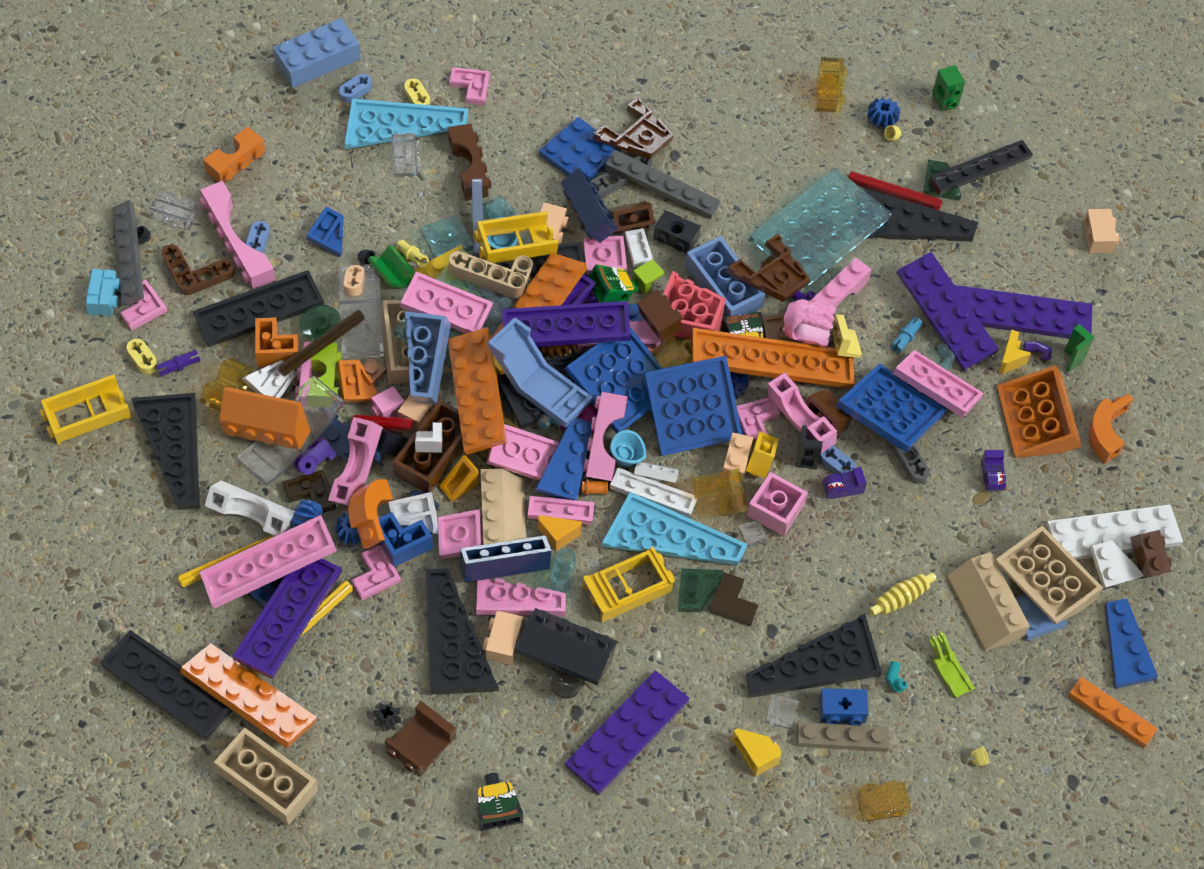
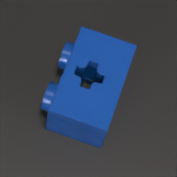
[819,688,868,725]

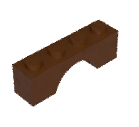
[448,124,491,201]

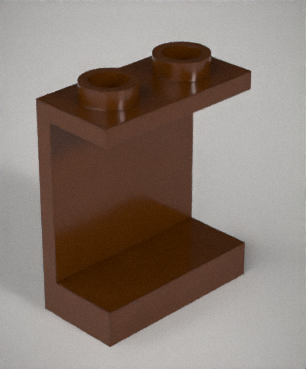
[385,701,456,776]

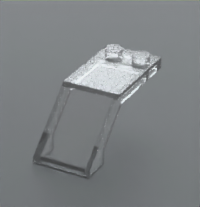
[338,264,384,359]
[237,376,345,487]

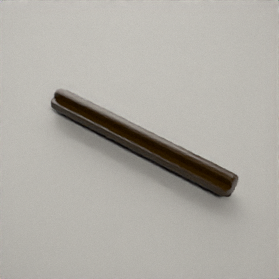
[278,310,365,377]

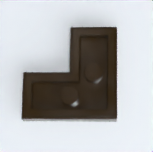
[282,470,337,513]
[709,572,758,627]

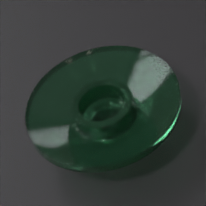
[300,305,341,340]

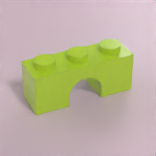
[307,343,342,408]

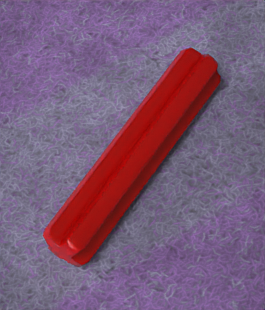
[352,415,413,431]

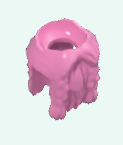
[782,299,836,347]

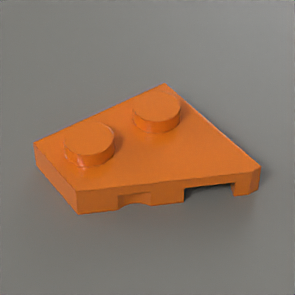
[337,360,380,403]

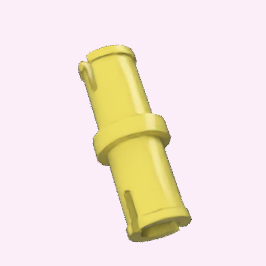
[396,240,429,268]

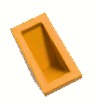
[439,455,479,501]
[538,515,582,551]

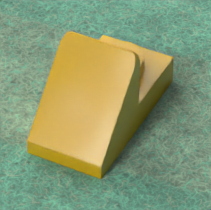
[999,330,1031,374]

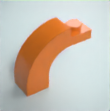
[1088,394,1133,464]
[348,479,393,548]

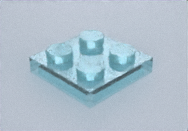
[420,214,473,259]

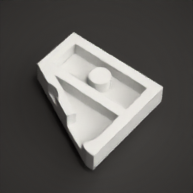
[242,360,297,398]
[388,492,438,534]
[1089,540,1143,588]

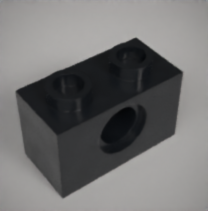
[653,210,701,254]

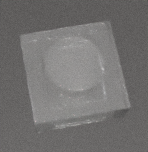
[738,520,767,547]

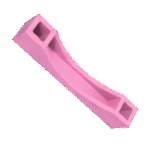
[199,181,275,289]

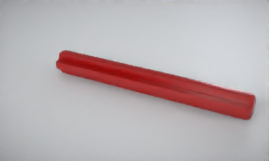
[847,171,942,210]

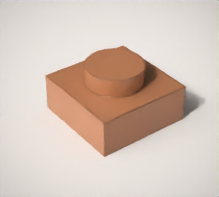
[363,357,387,386]

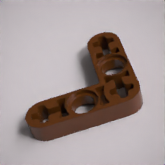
[162,244,235,295]

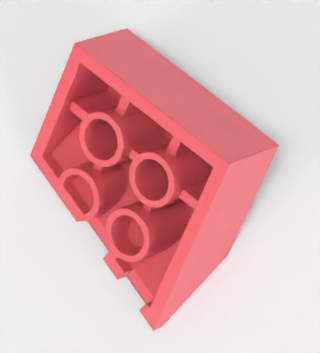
[663,271,726,339]

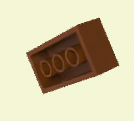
[392,400,464,493]

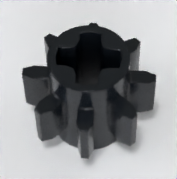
[373,702,401,732]

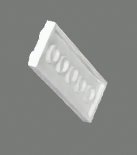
[1046,505,1183,560]

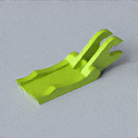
[929,631,975,698]

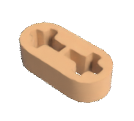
[343,265,365,297]

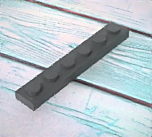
[605,149,720,219]
[113,200,144,306]

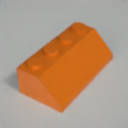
[220,387,311,450]

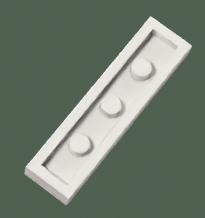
[610,468,698,518]

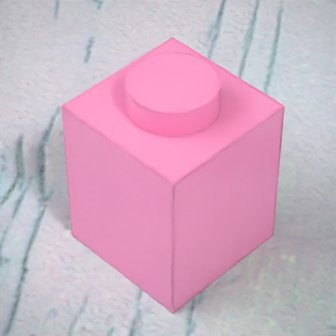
[371,386,404,417]

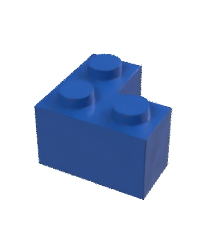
[378,512,433,567]

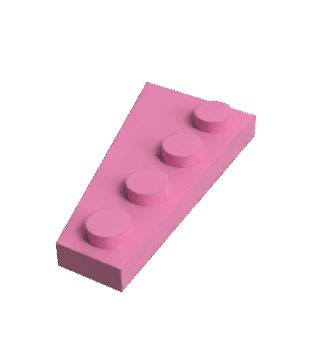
[476,578,566,616]

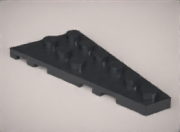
[848,188,978,242]

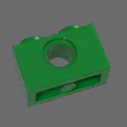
[932,65,965,111]

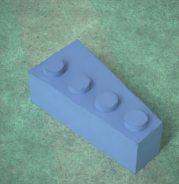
[405,311,451,404]

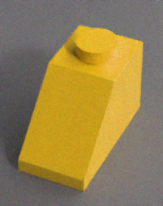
[745,431,779,478]
[732,728,781,777]

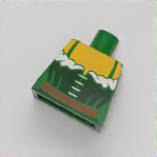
[588,264,639,303]

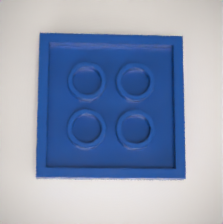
[539,117,622,179]

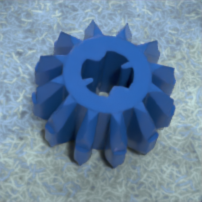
[867,96,900,130]
[291,500,323,528]
[335,512,362,548]

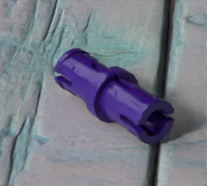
[156,349,200,377]

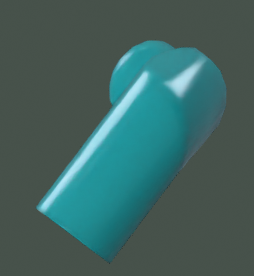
[886,661,907,693]

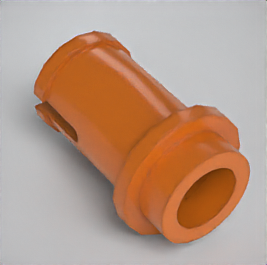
[581,479,608,496]

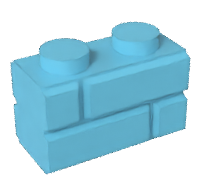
[85,269,120,316]

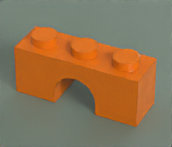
[203,127,266,183]

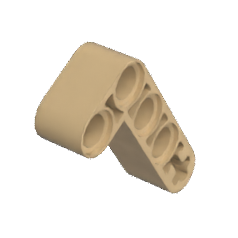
[447,251,533,298]

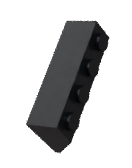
[514,608,618,685]

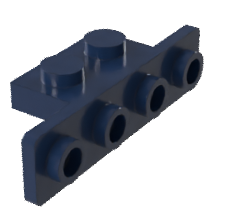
[318,406,384,468]

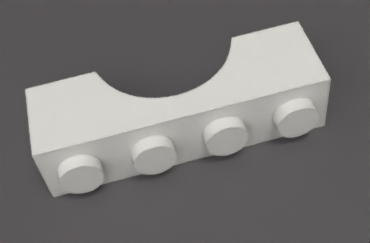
[205,481,295,536]

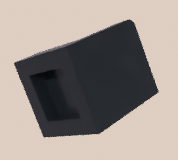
[376,428,409,457]

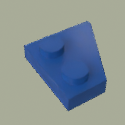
[306,206,344,257]

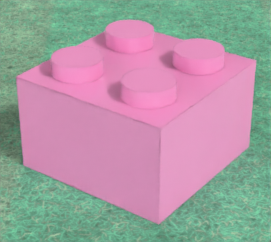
[747,472,808,536]

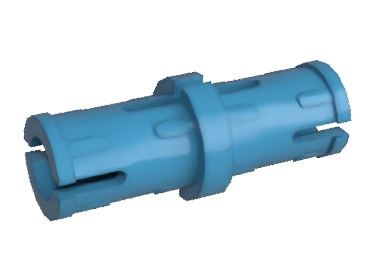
[890,316,923,354]

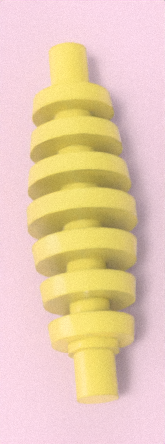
[869,573,936,616]

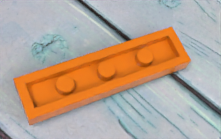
[1068,676,1158,748]

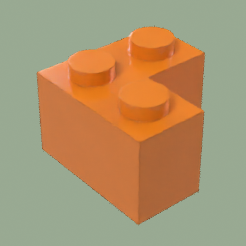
[255,318,299,367]

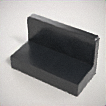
[796,425,823,470]

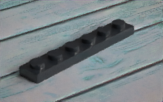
[928,140,1033,195]

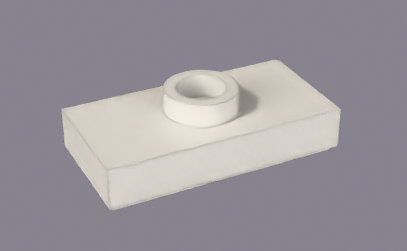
[624,228,653,268]
[634,462,679,483]

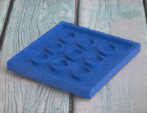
[565,327,663,434]
[644,356,742,456]
[836,363,948,452]

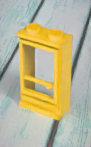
[473,211,559,263]
[40,374,131,445]
[582,547,675,622]

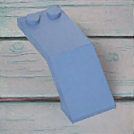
[487,318,593,428]

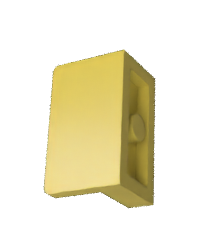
[831,314,862,358]

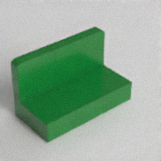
[368,245,416,288]
[1064,324,1094,372]

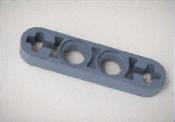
[472,179,483,254]

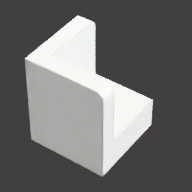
[415,423,442,452]

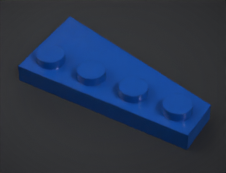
[534,417,592,501]
[1105,598,1158,689]

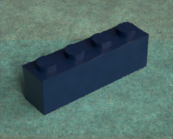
[561,168,618,243]
[459,535,551,582]

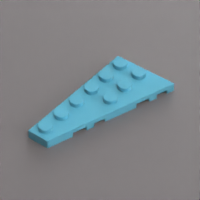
[345,99,468,149]
[602,492,748,565]

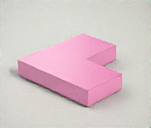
[449,67,490,105]
[120,279,167,331]
[737,397,780,444]
[351,544,401,600]

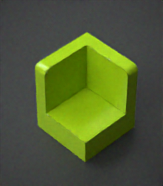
[632,259,664,296]

